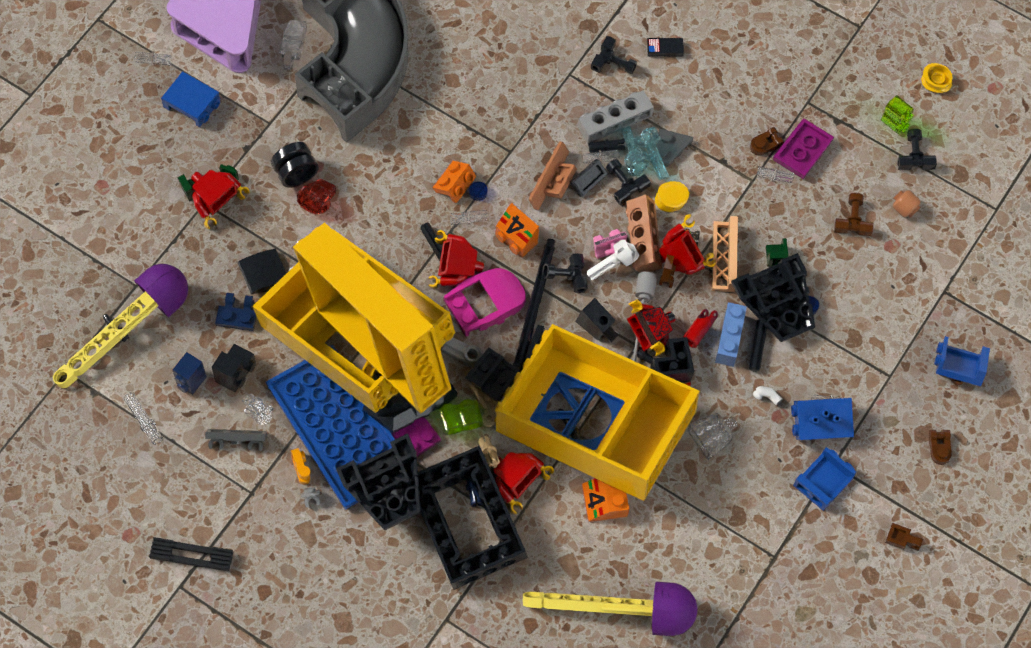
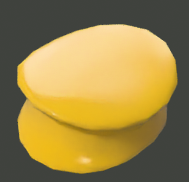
[921,63,953,93]
[655,181,689,212]

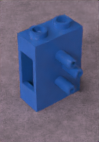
[791,398,854,440]

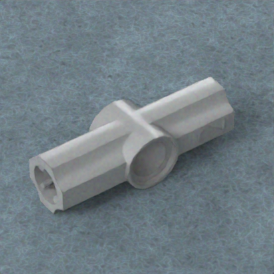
[442,338,484,368]

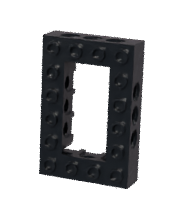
[418,445,528,590]

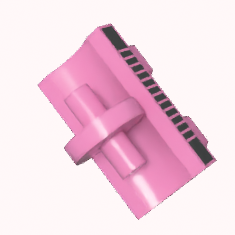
[593,229,627,259]

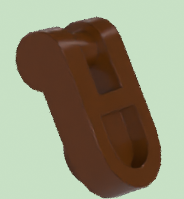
[750,127,784,156]
[929,430,952,465]

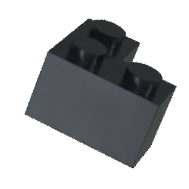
[650,337,695,383]
[212,344,256,392]

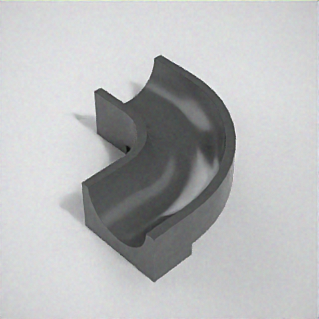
[295,0,409,143]

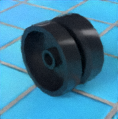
[271,142,319,188]

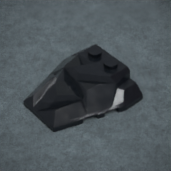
[731,253,815,342]
[363,374,458,434]
[336,434,421,530]

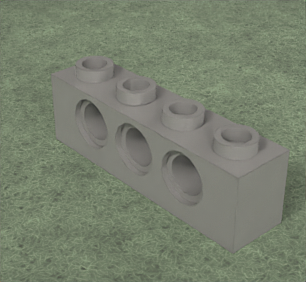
[578,90,654,144]

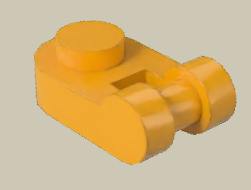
[291,448,310,485]

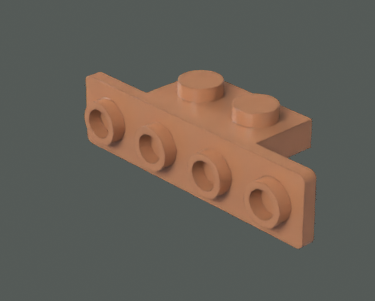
[529,141,577,210]

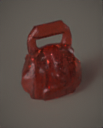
[297,179,337,215]

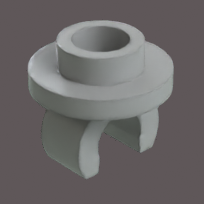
[300,487,320,507]

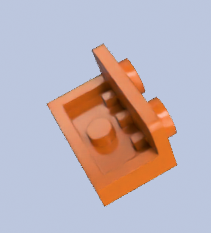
[433,160,476,203]

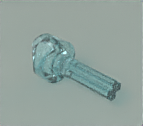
[621,126,651,176]
[635,127,669,181]

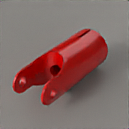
[683,309,718,348]

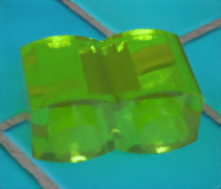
[881,95,914,134]
[439,399,483,435]

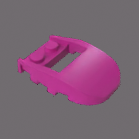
[443,268,526,337]

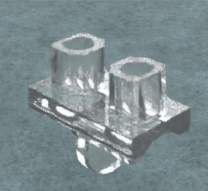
[242,394,274,426]

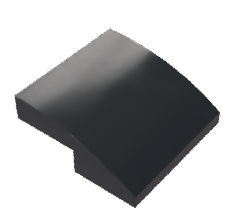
[238,248,287,294]
[465,347,521,403]

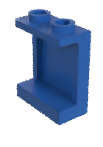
[161,71,220,127]
[934,336,990,387]
[793,447,856,511]

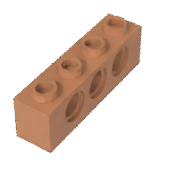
[626,195,663,272]

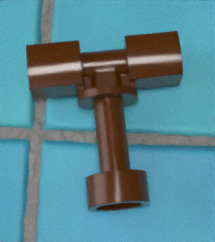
[834,193,874,237]

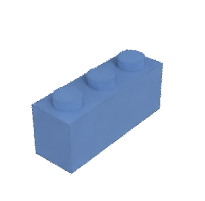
[715,302,747,367]

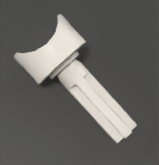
[587,240,639,281]

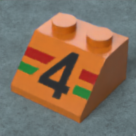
[495,203,539,258]
[582,478,629,522]

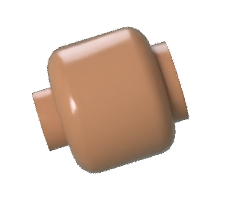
[893,190,921,218]

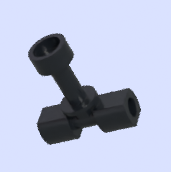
[591,36,637,75]
[897,129,937,170]
[606,159,651,205]
[543,253,588,293]

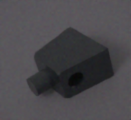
[575,298,619,343]

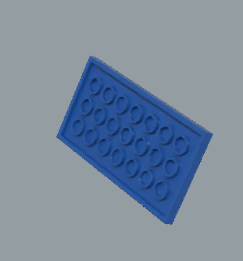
[266,345,395,510]

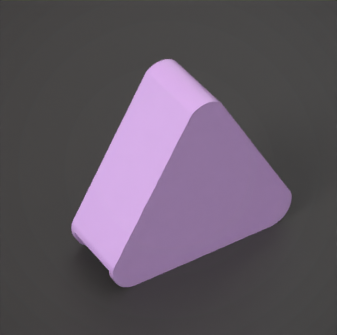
[167,0,261,73]

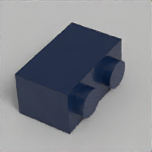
[172,352,206,395]

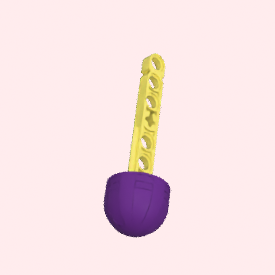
[53,264,188,388]
[523,581,697,636]

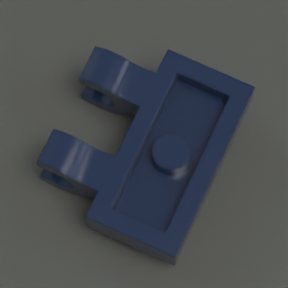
[215,293,257,331]

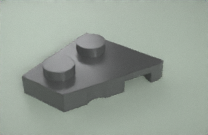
[650,128,694,167]

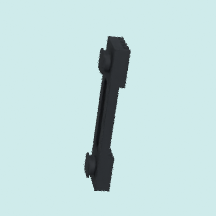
[149,537,234,572]

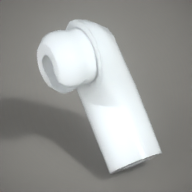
[753,386,783,406]

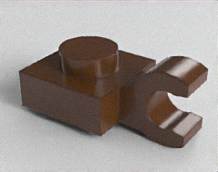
[659,254,676,288]
[885,523,923,551]

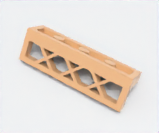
[712,216,738,292]

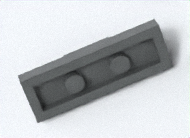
[205,429,267,451]

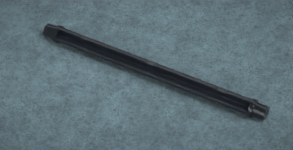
[513,238,555,371]

